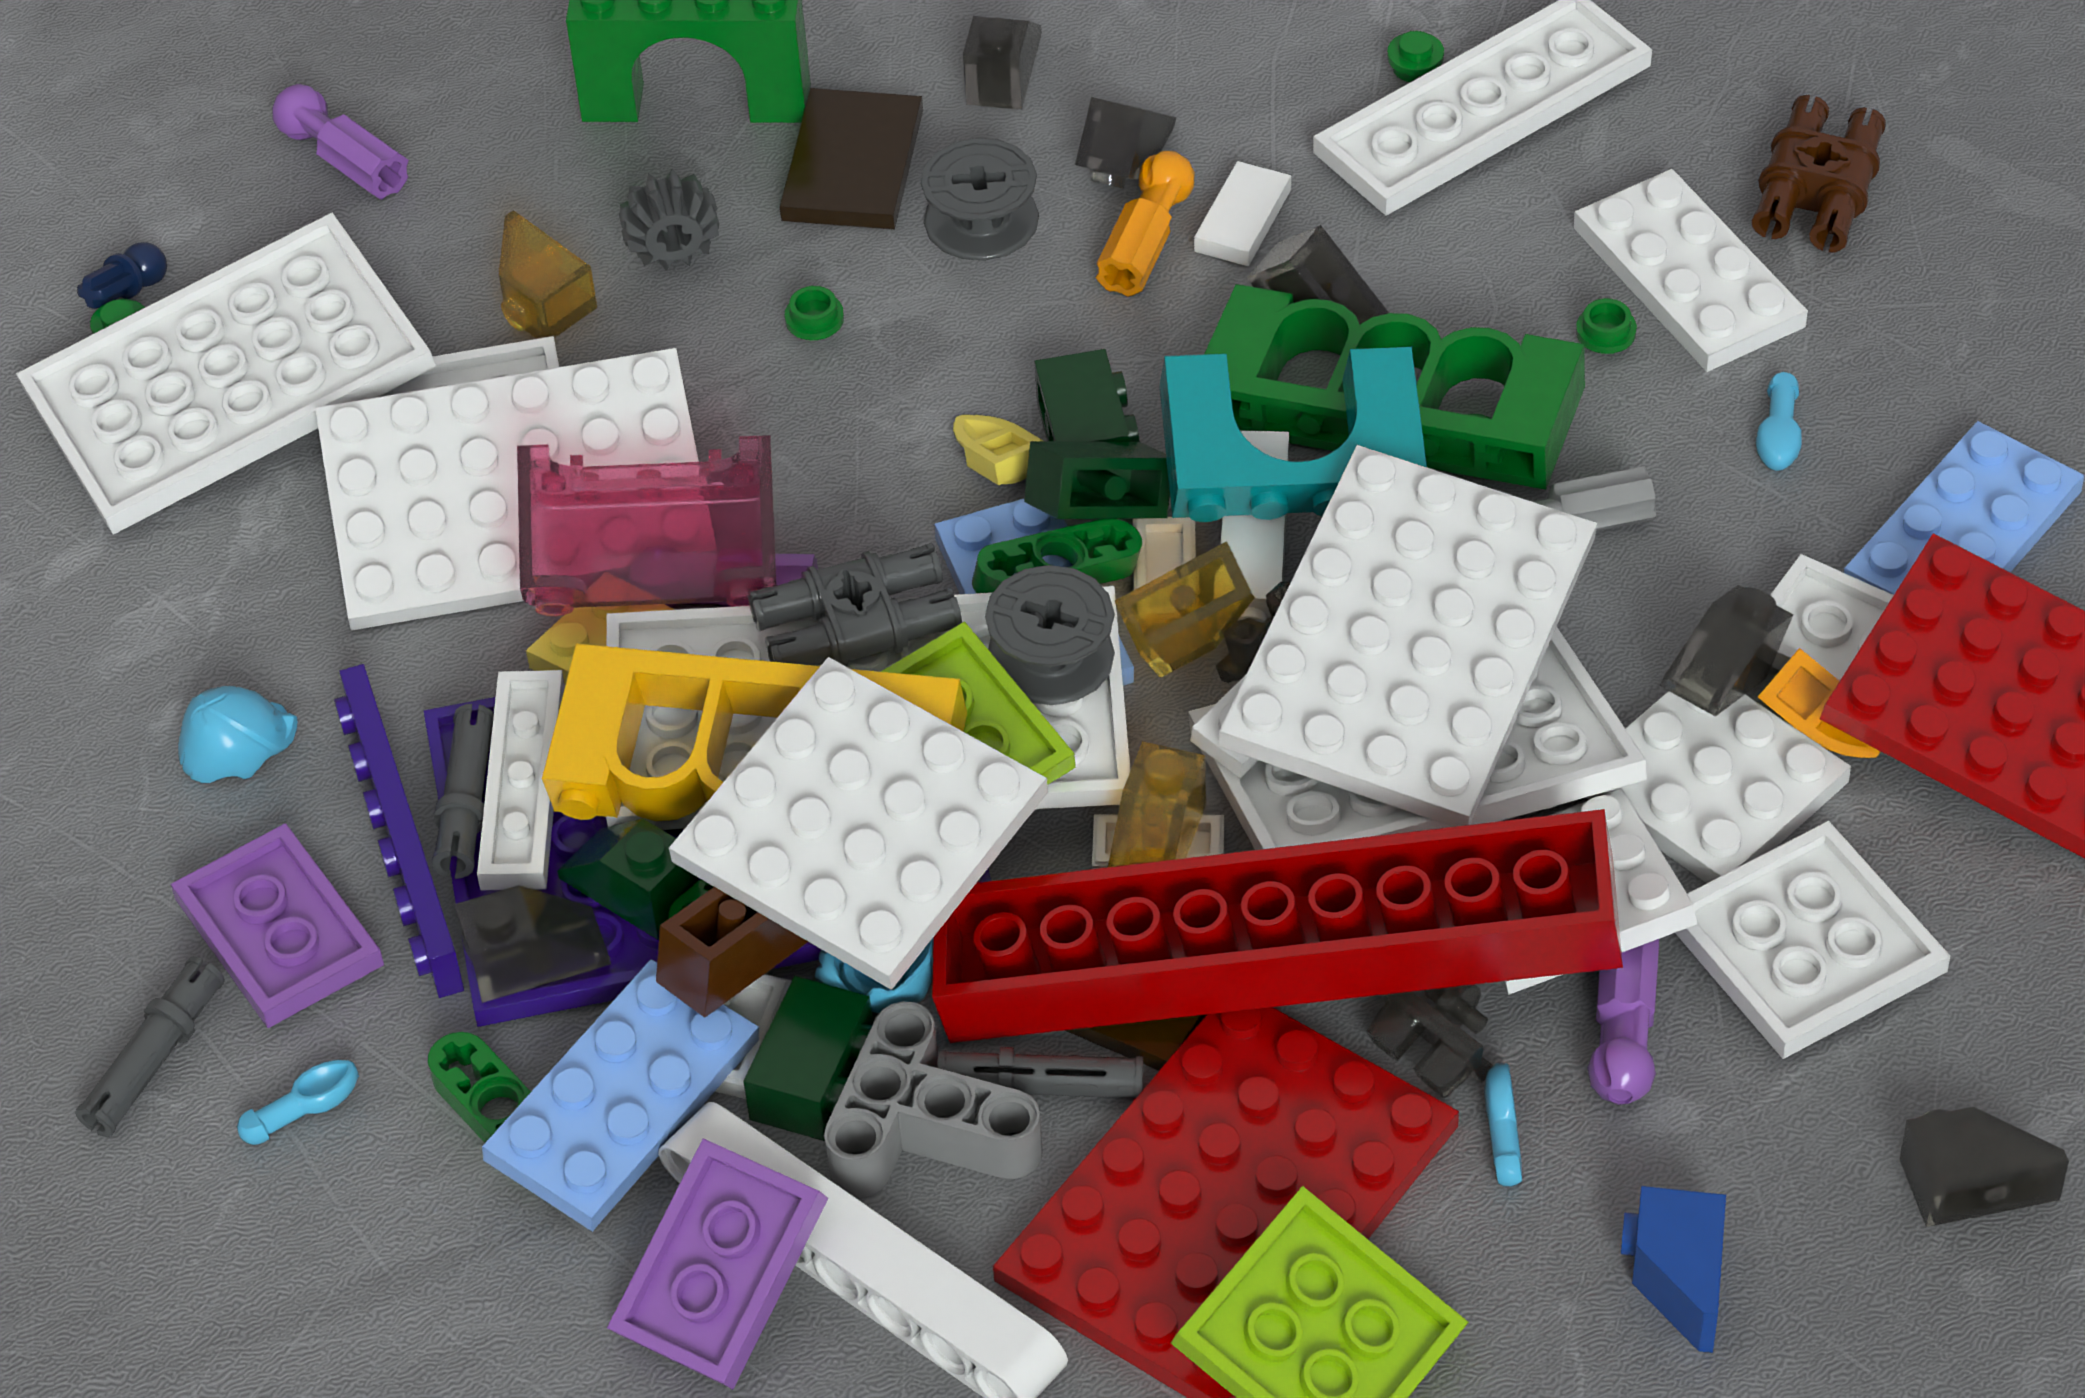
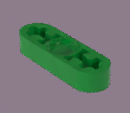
[972,519,1142,593]
[428,1032,531,1143]

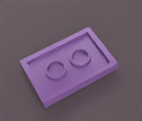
[171,823,384,1028]
[607,1138,829,1390]

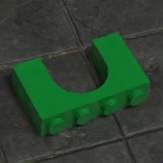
[566,0,811,123]

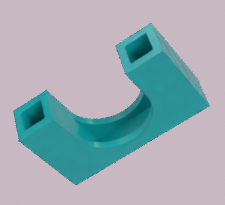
[1159,347,1427,522]

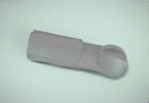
[1533,466,1656,532]

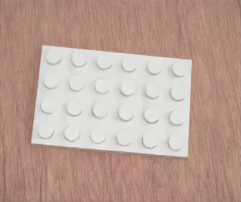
[16,212,436,535]
[315,348,718,631]
[1218,445,1597,827]
[1188,626,1647,850]

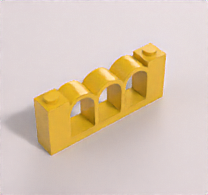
[542,644,967,822]

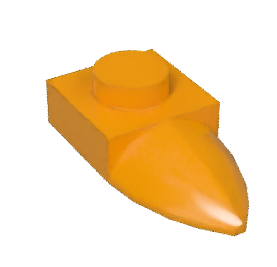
[1758,648,1880,758]

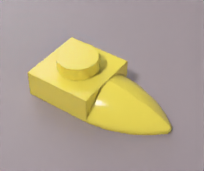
[953,415,1043,485]

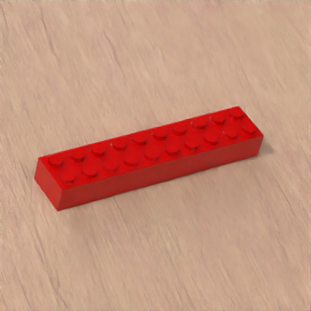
[932,809,1623,1043]

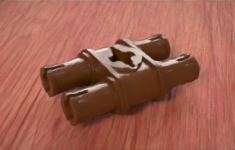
[1752,95,1886,253]

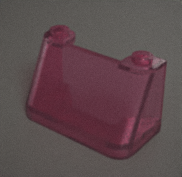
[517,435,777,616]

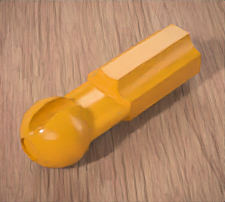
[1095,151,1195,297]

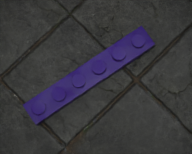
[334,664,464,998]

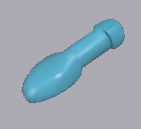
[1755,372,1802,471]
[237,1060,359,1145]
[1484,1063,1522,1187]

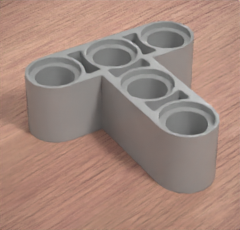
[824,1001,1043,1198]

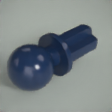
[77,242,167,309]

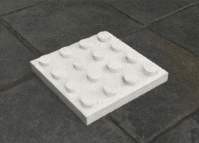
[669,657,1048,990]

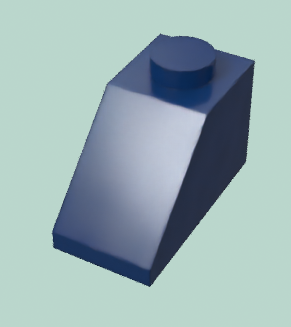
[1621,1186,1726,1353]

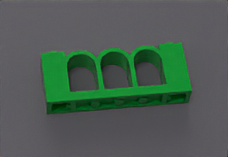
[1204,284,1585,490]

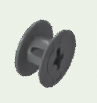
[920,138,1039,261]
[985,565,1115,705]

